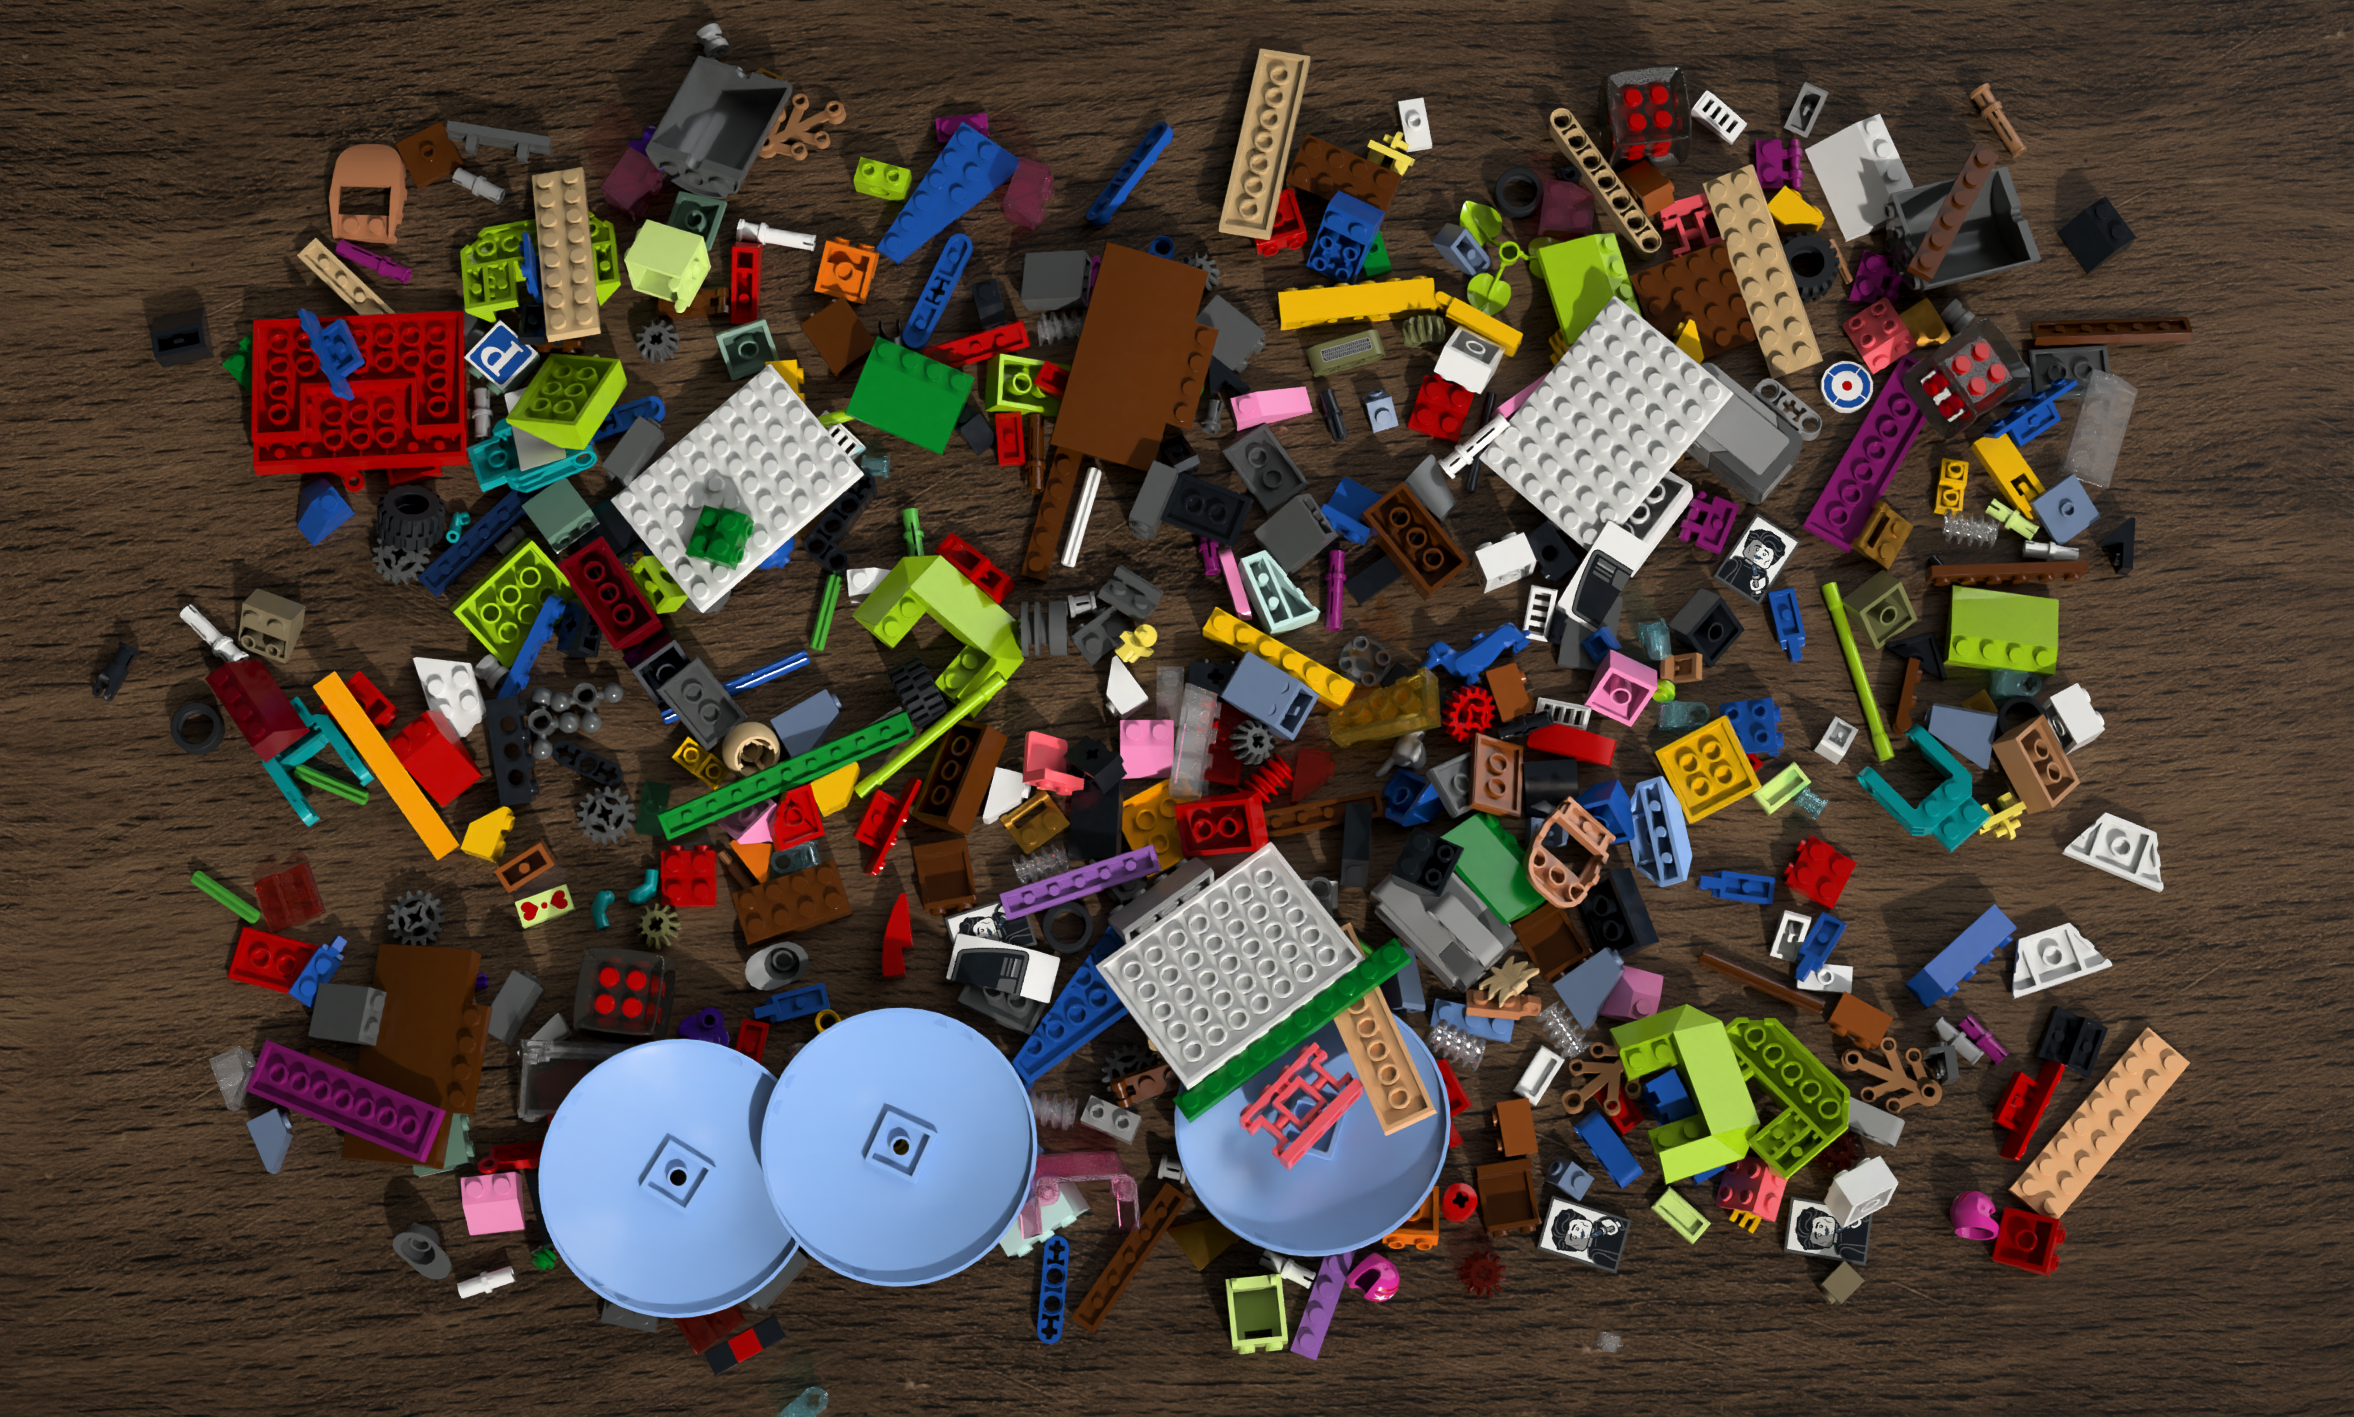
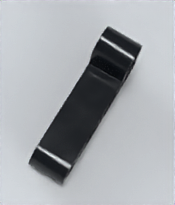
[804,472,878,577]

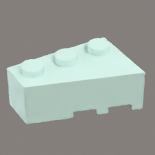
[1237,550,1320,637]
[999,1180,1090,1257]

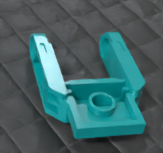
[467,418,597,493]
[262,696,375,827]
[1856,724,1990,853]

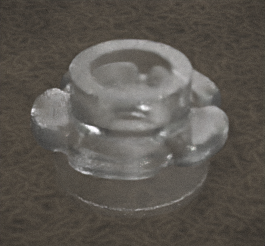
[1596,1332,1623,1352]

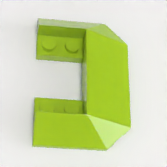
[460,212,621,324]
[852,555,1024,720]
[1609,1004,1760,1184]
[1675,1017,1850,1180]

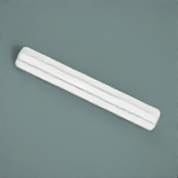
[1061,467,1102,567]

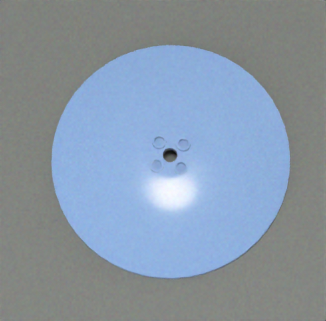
[761,1008,1037,1287]
[1174,1013,1451,1256]
[539,1039,799,1318]

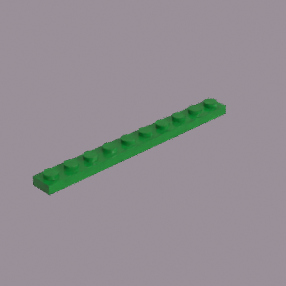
[657,710,916,840]
[1173,937,1412,1123]

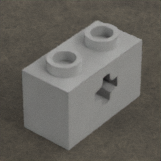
[1080,1095,1142,1145]

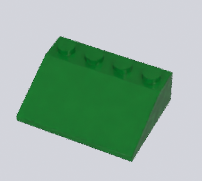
[845,336,975,456]
[1440,812,1547,925]

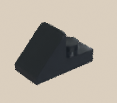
[1209,355,1251,399]
[954,402,997,457]
[1159,434,1200,476]
[2097,517,2136,576]

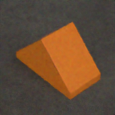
[729,840,774,884]

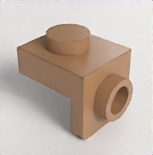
[1659,652,1702,684]

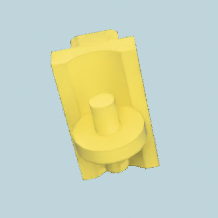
[1367,131,1415,176]
[1114,624,1157,663]
[1977,792,2027,840]

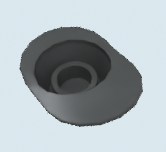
[745,941,809,991]
[392,1222,451,1279]

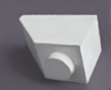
[847,568,891,603]
[1106,655,1148,720]
[983,767,1031,824]

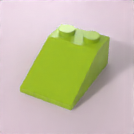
[985,354,1071,417]

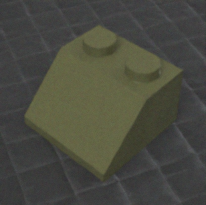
[1841,570,1918,650]

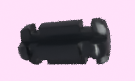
[1546,611,1569,644]

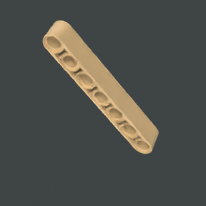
[1548,108,1661,261]

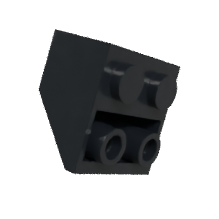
[150,307,214,368]
[1391,827,1464,897]

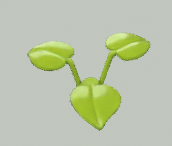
[1460,201,1562,316]

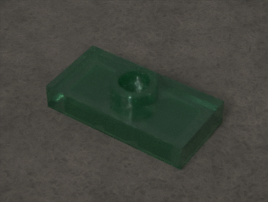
[635,781,672,838]

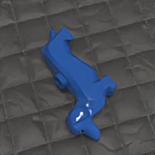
[1419,622,1531,688]

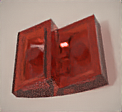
[253,863,326,933]
[672,1304,746,1355]

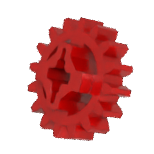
[1442,685,1496,744]

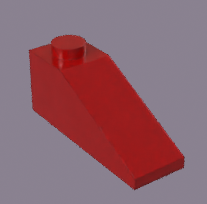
[731,242,763,324]

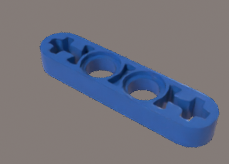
[1037,1236,1070,1344]

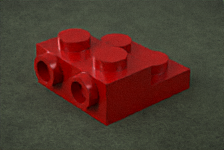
[1252,188,1307,257]
[1407,373,1475,445]
[320,670,399,733]
[1783,835,1857,910]
[661,845,717,908]
[1992,1207,2066,1277]

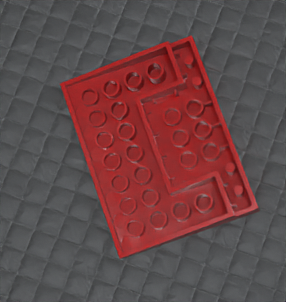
[251,310,469,475]

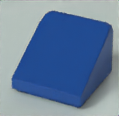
[1581,626,1622,664]

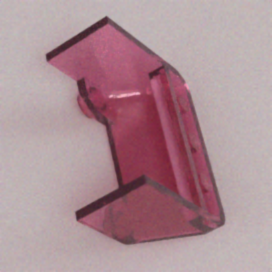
[1020,1151,1141,1239]

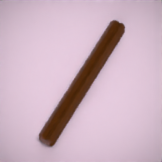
[1697,950,1826,1015]

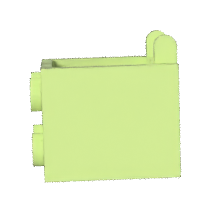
[624,219,711,313]
[1225,1274,1288,1354]

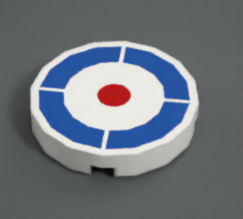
[1820,361,1873,413]

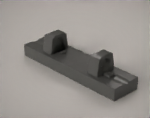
[446,121,552,163]

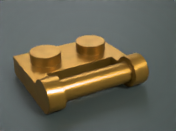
[1851,500,1914,570]
[999,789,1070,857]

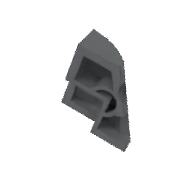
[1404,454,1456,525]

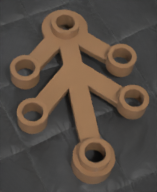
[758,94,846,160]
[1840,1037,1942,1115]
[1562,1042,1642,1116]

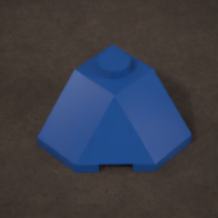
[297,475,355,546]
[1384,768,1444,827]
[1574,779,1635,845]

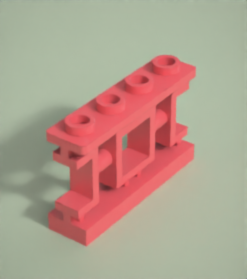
[1656,192,1723,260]
[1239,1042,1364,1171]

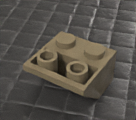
[237,588,306,664]

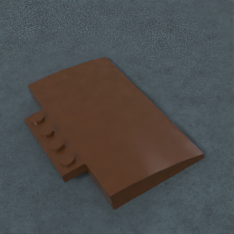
[1049,242,1219,474]
[341,944,492,1169]

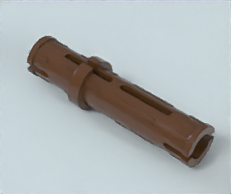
[1025,414,1046,494]

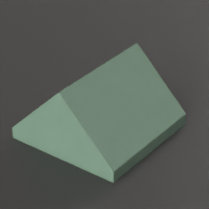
[667,191,727,251]
[715,317,780,381]

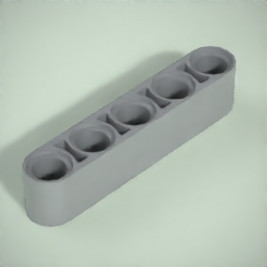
[1848,1097,1905,1148]

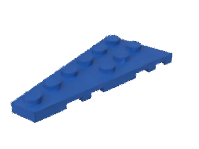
[876,122,1027,264]
[1012,925,1129,1086]

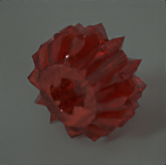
[1817,1128,1861,1172]
[1460,1251,1507,1298]

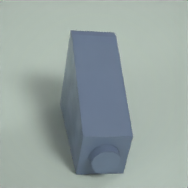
[770,689,842,758]
[1924,703,1998,769]
[1376,942,1425,1015]
[1553,948,1625,1030]

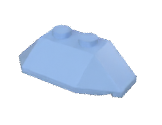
[1629,776,1692,887]

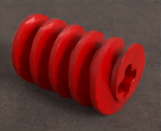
[1235,753,1294,803]
[1440,1183,1477,1222]

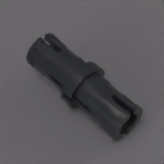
[1498,709,1554,741]

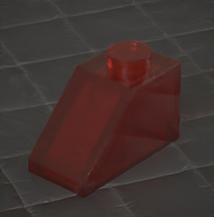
[1291,747,1336,805]

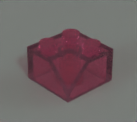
[601,147,663,221]
[1003,156,1055,230]
[1537,179,1595,242]

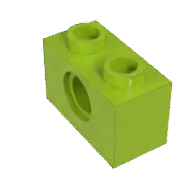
[853,157,912,204]
[628,555,688,614]

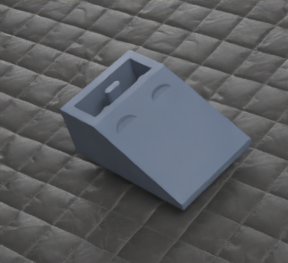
[1220,651,1320,740]

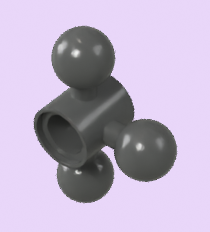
[550,682,624,733]
[528,687,579,760]

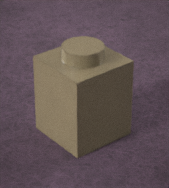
[1818,1261,1865,1306]

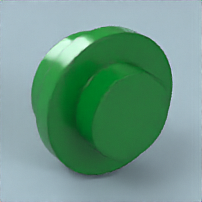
[530,1246,556,1270]

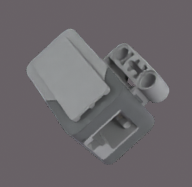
[1686,363,1822,505]
[1369,870,1516,995]

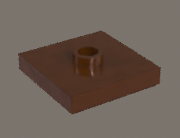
[395,121,465,189]

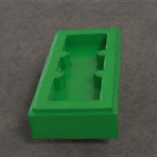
[1363,229,1392,279]

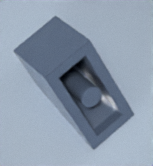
[1432,223,1493,278]
[246,1108,293,1174]

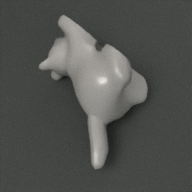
[1375,711,1427,777]

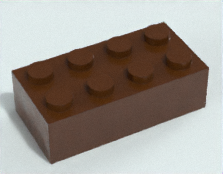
[1286,134,1403,225]
[1358,481,1470,601]
[911,720,1008,835]
[732,859,853,949]

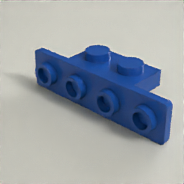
[297,308,365,401]
[1983,377,2078,447]

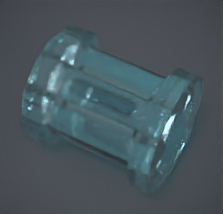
[861,455,890,479]
[1793,786,1829,820]

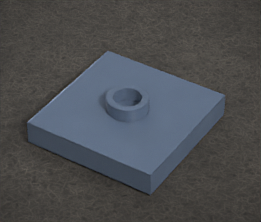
[2029,473,2101,546]

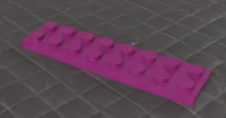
[1802,354,1950,554]
[245,1040,446,1163]

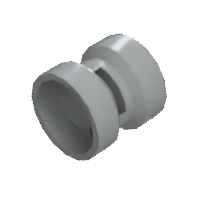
[696,23,730,59]
[1940,299,1976,335]
[474,654,510,691]

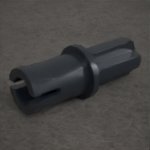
[1318,389,1347,442]

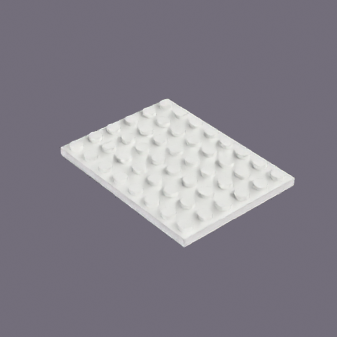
[1479,295,1734,552]
[611,364,864,613]
[1096,842,1365,1090]

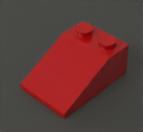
[387,711,483,807]
[1174,791,1269,857]

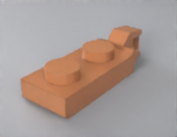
[1465,989,1542,1020]

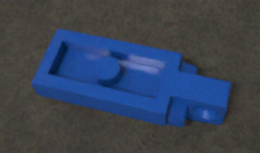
[1767,587,1806,663]
[1698,870,1775,906]
[1794,912,1847,982]
[287,935,347,1008]
[753,983,831,1024]

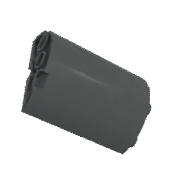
[645,56,792,199]
[1883,166,2041,292]

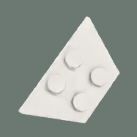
[413,657,487,739]
[2062,812,2164,893]
[2011,923,2112,999]

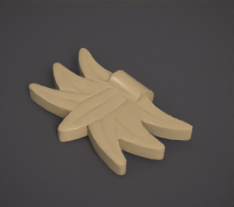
[1479,956,1540,1008]

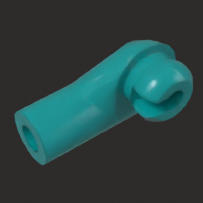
[446,511,471,543]
[628,869,659,905]
[590,890,615,931]

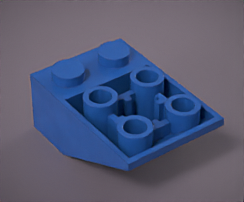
[1306,191,1385,285]

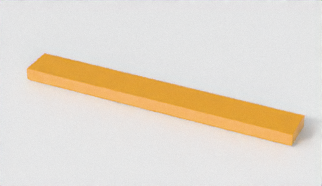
[313,671,460,861]

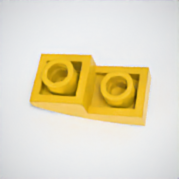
[1934,458,1969,517]
[671,737,730,790]

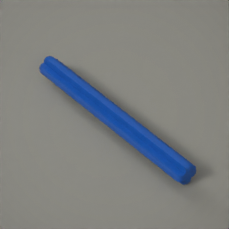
[660,650,810,724]

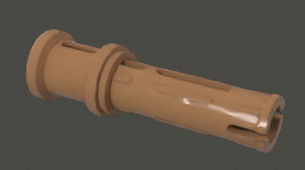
[1969,83,2027,158]

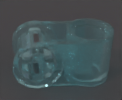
[1637,618,1672,660]
[1988,668,2042,700]
[1658,701,1710,731]
[771,840,823,877]
[776,1387,829,1417]

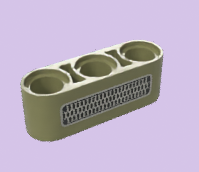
[1306,330,1386,377]

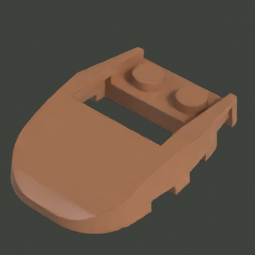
[329,144,407,244]
[1522,796,1616,909]

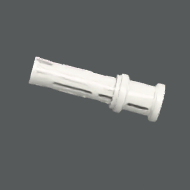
[736,219,816,251]
[1437,413,1510,479]
[180,605,249,662]

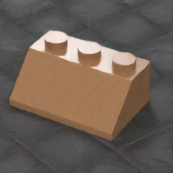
[1991,714,2080,814]

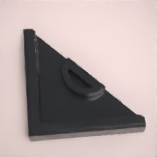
[1885,632,1947,681]

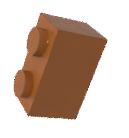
[1618,160,1675,217]
[1483,662,1535,724]
[494,838,556,893]
[1826,991,1893,1050]
[1491,1098,1538,1159]

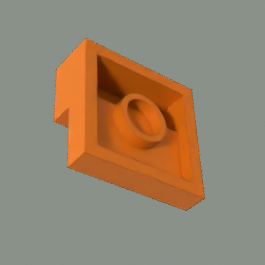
[814,236,880,304]
[1382,1186,1439,1250]

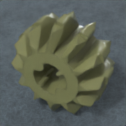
[1401,315,1446,349]
[634,903,681,949]

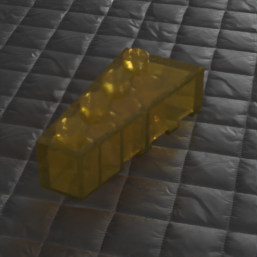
[1328,666,1441,748]

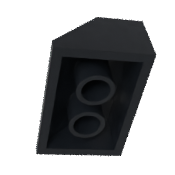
[1577,867,1660,958]

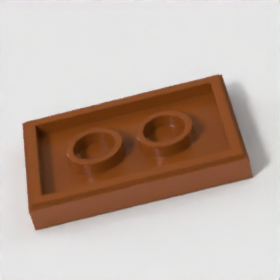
[1468,733,1524,821]

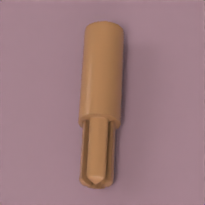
[1829,239,1854,284]
[718,850,756,889]

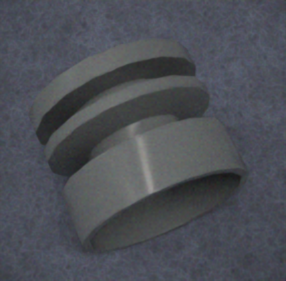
[1018,600,1068,657]

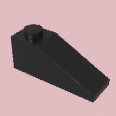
[971,278,1017,358]
[1340,803,1373,888]

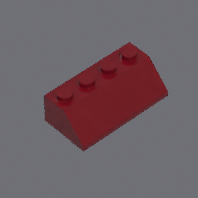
[558,536,664,651]
[205,659,310,762]

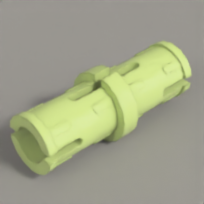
[1985,498,2039,541]

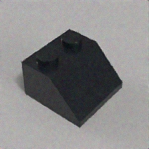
[2057,196,2136,275]
[1667,588,1745,668]
[622,627,691,708]

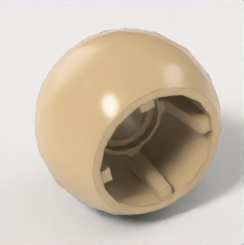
[722,722,780,778]

